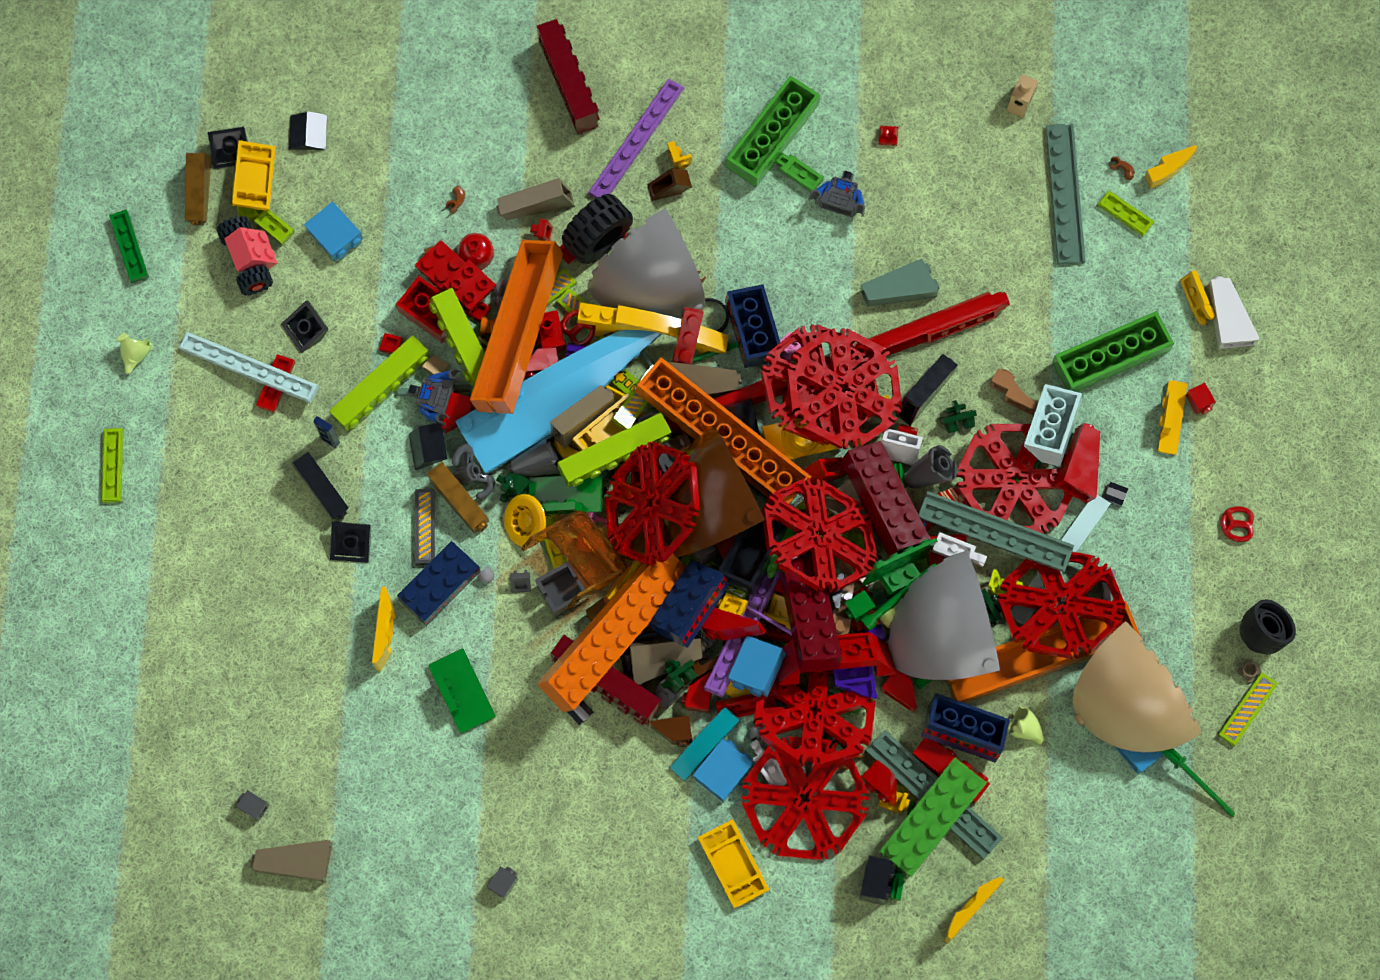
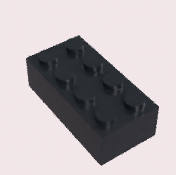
[718,511,788,596]

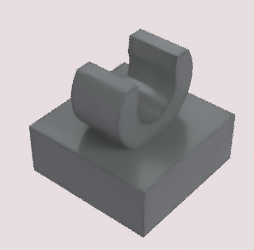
[510,570,531,593]

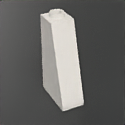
[1208,276,1259,349]

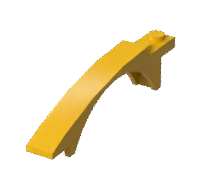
[577,302,729,354]

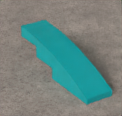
[670,707,740,781]

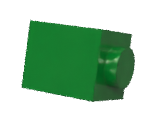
[844,590,876,623]

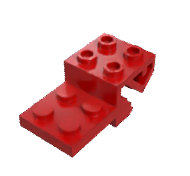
[415,240,496,313]

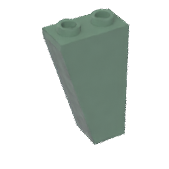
[860,258,939,306]

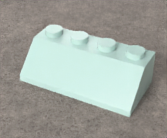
[1024,384,1082,467]

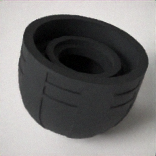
[1239,599,1296,655]

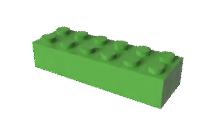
[726,75,820,187]
[1052,311,1174,392]
[880,758,987,878]

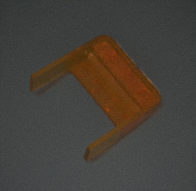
[521,510,627,609]

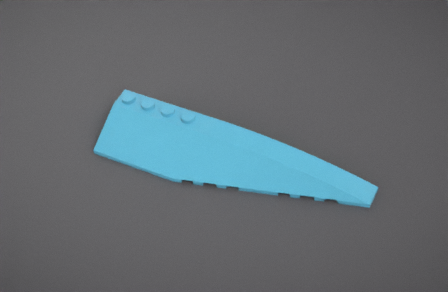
[455,330,662,474]

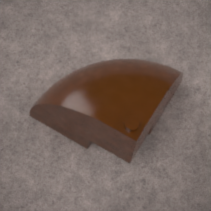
[663,427,765,557]

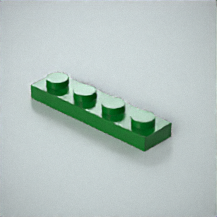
[109,209,149,283]

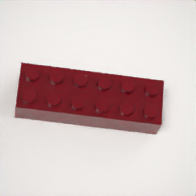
[536,18,600,135]
[841,441,931,557]
[779,556,842,672]
[550,634,662,726]

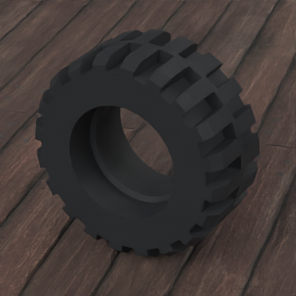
[562,194,633,264]

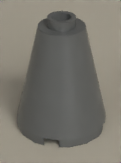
[509,436,562,478]
[904,445,957,489]

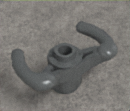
[452,444,496,499]

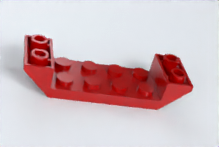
[777,632,896,686]

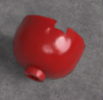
[457,233,495,270]

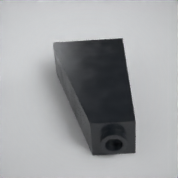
[896,354,958,426]
[292,452,349,520]

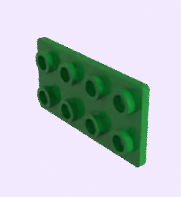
[529,474,602,515]
[863,538,938,595]
[428,648,496,734]

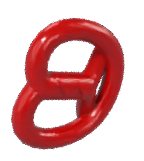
[561,310,596,346]
[1220,506,1254,542]

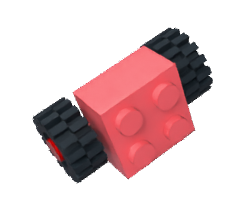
[216,216,277,296]

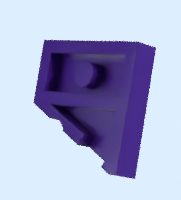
[832,666,877,699]

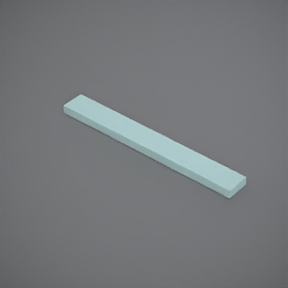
[179,332,319,404]
[1011,494,1111,625]

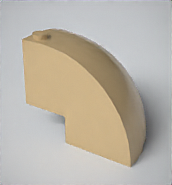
[1072,622,1201,752]

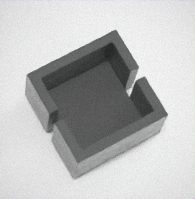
[535,561,589,618]

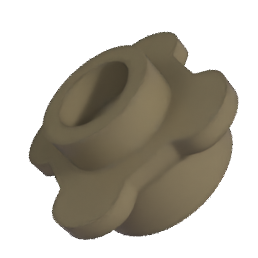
[1237,659,1261,683]

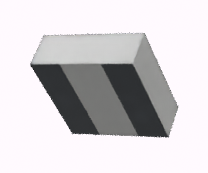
[1104,482,1128,507]
[567,700,594,726]

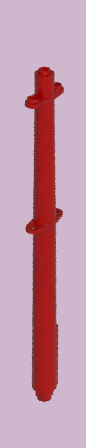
[664,291,1010,436]

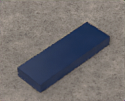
[313,416,340,448]

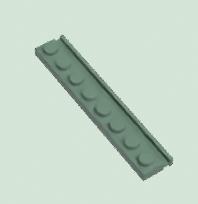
[1046,124,1086,264]
[919,491,1074,572]
[866,730,1003,860]

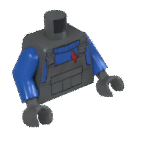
[808,171,865,218]
[408,368,461,426]

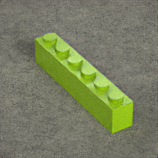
[429,288,485,392]
[329,335,430,431]
[557,413,672,487]

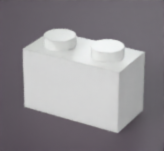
[882,429,923,465]

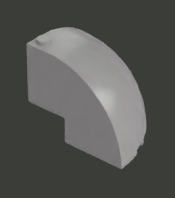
[587,208,706,319]
[888,550,1000,680]

